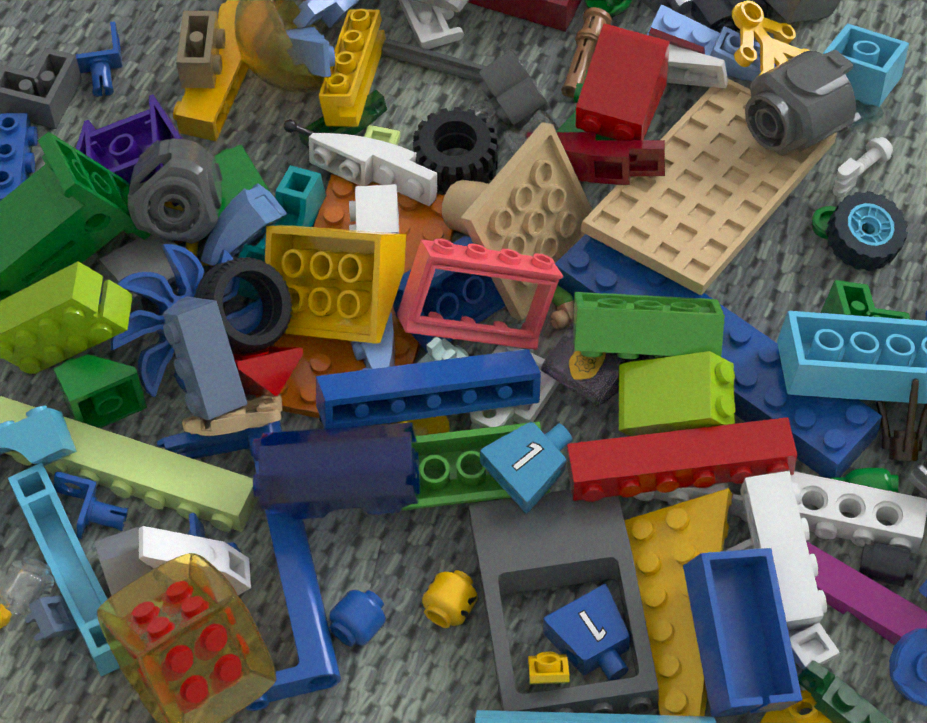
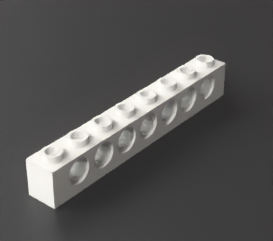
[633,471,927,554]

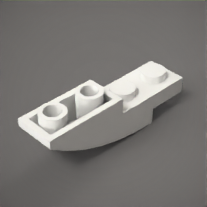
[309,133,437,206]

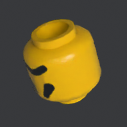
[422,570,478,628]

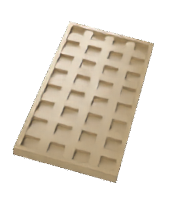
[581,78,837,295]

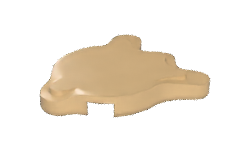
[182,394,283,436]

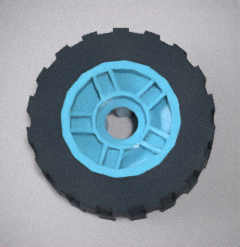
[826,191,908,271]

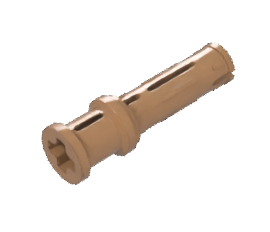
[561,7,612,98]

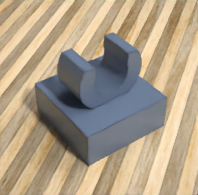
[25,595,77,641]

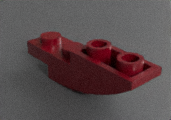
[526,132,665,185]

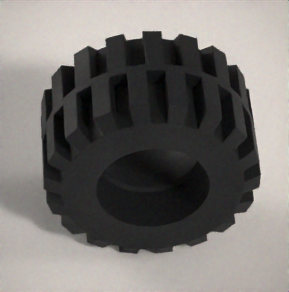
[413,107,498,195]

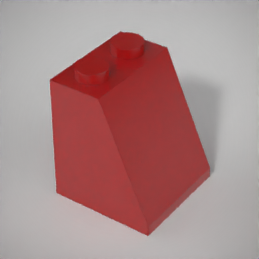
[576,23,670,140]

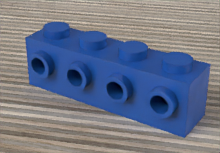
[0,113,38,201]

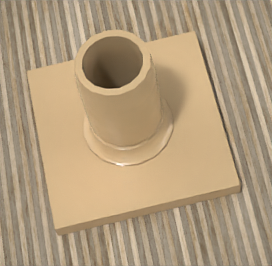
[442,122,593,321]

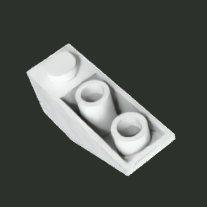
[138,526,251,603]

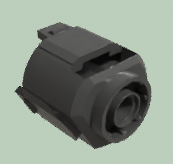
[745,49,861,156]
[128,139,223,244]

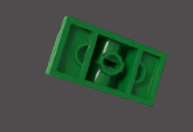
[0,131,152,301]

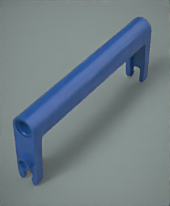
[157,420,341,715]

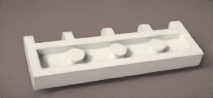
[399,0,464,50]

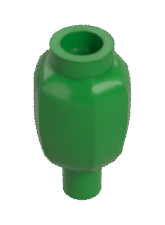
[830,468,898,493]

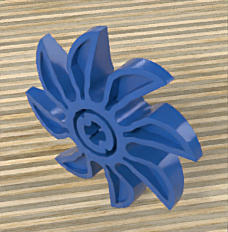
[111,244,263,397]

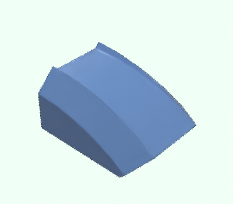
[201,183,287,266]

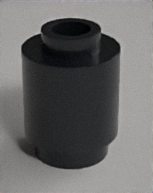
[859,542,917,586]

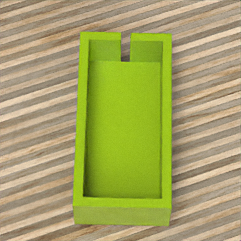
[0,261,133,374]

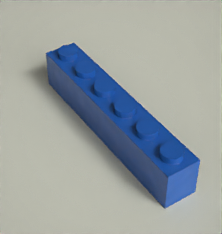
[316,349,541,431]

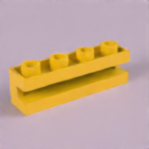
[319,8,386,127]

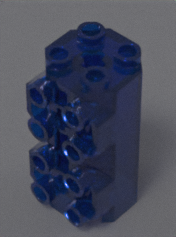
[253,422,420,519]

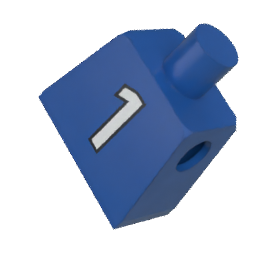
[543,584,630,681]

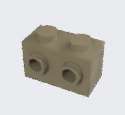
[176,10,226,88]

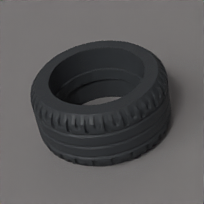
[194,257,292,354]

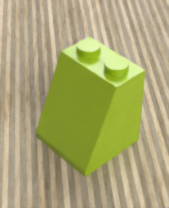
[619,351,735,436]

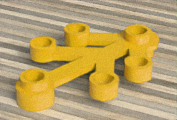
[732,0,810,77]

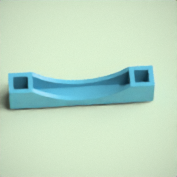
[8,463,136,676]

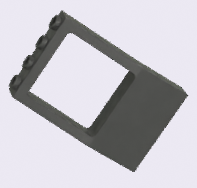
[469,489,659,715]

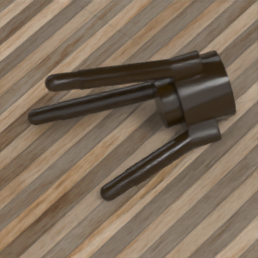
[876,379,927,461]

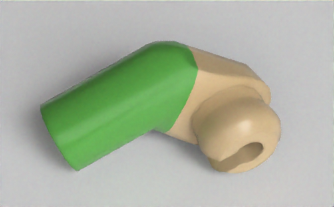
[551,285,574,330]

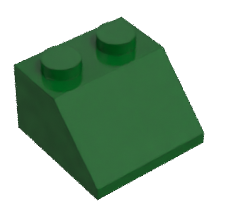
[53,354,147,428]

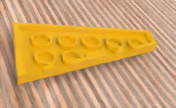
[624,488,733,716]

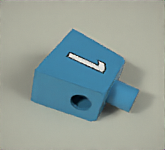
[480,422,573,514]

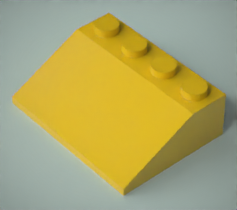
[265,226,406,343]

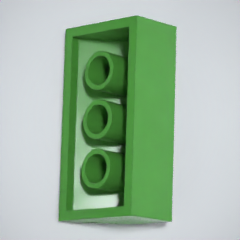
[573,292,725,359]
[394,422,550,511]

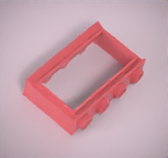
[397,239,563,350]

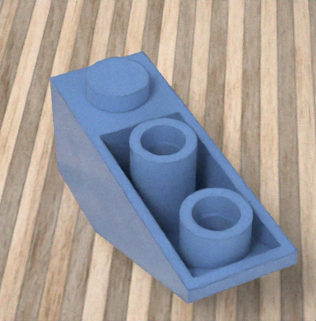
[275,27,335,77]

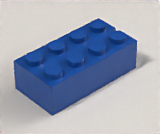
[683,548,802,717]

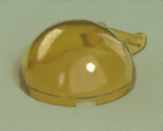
[234,0,324,93]

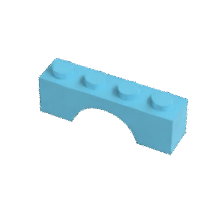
[0,406,77,466]

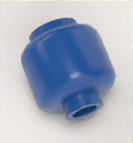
[329,590,386,647]

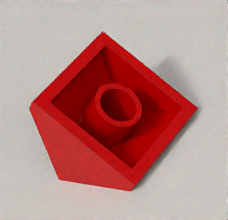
[233,346,303,397]

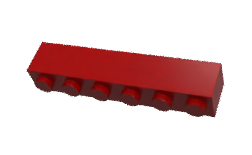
[566,417,797,502]

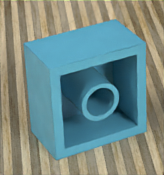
[823,23,909,107]

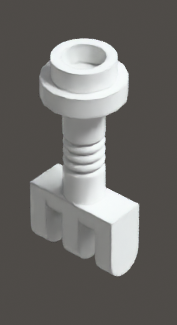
[833,137,893,197]

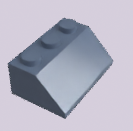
[163,296,248,420]

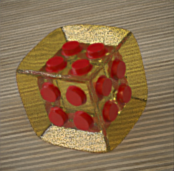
[97,553,277,723]

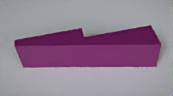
[806,541,927,646]

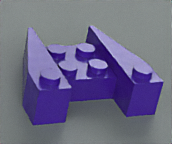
[76,94,183,207]

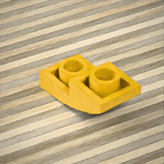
[528,651,570,684]

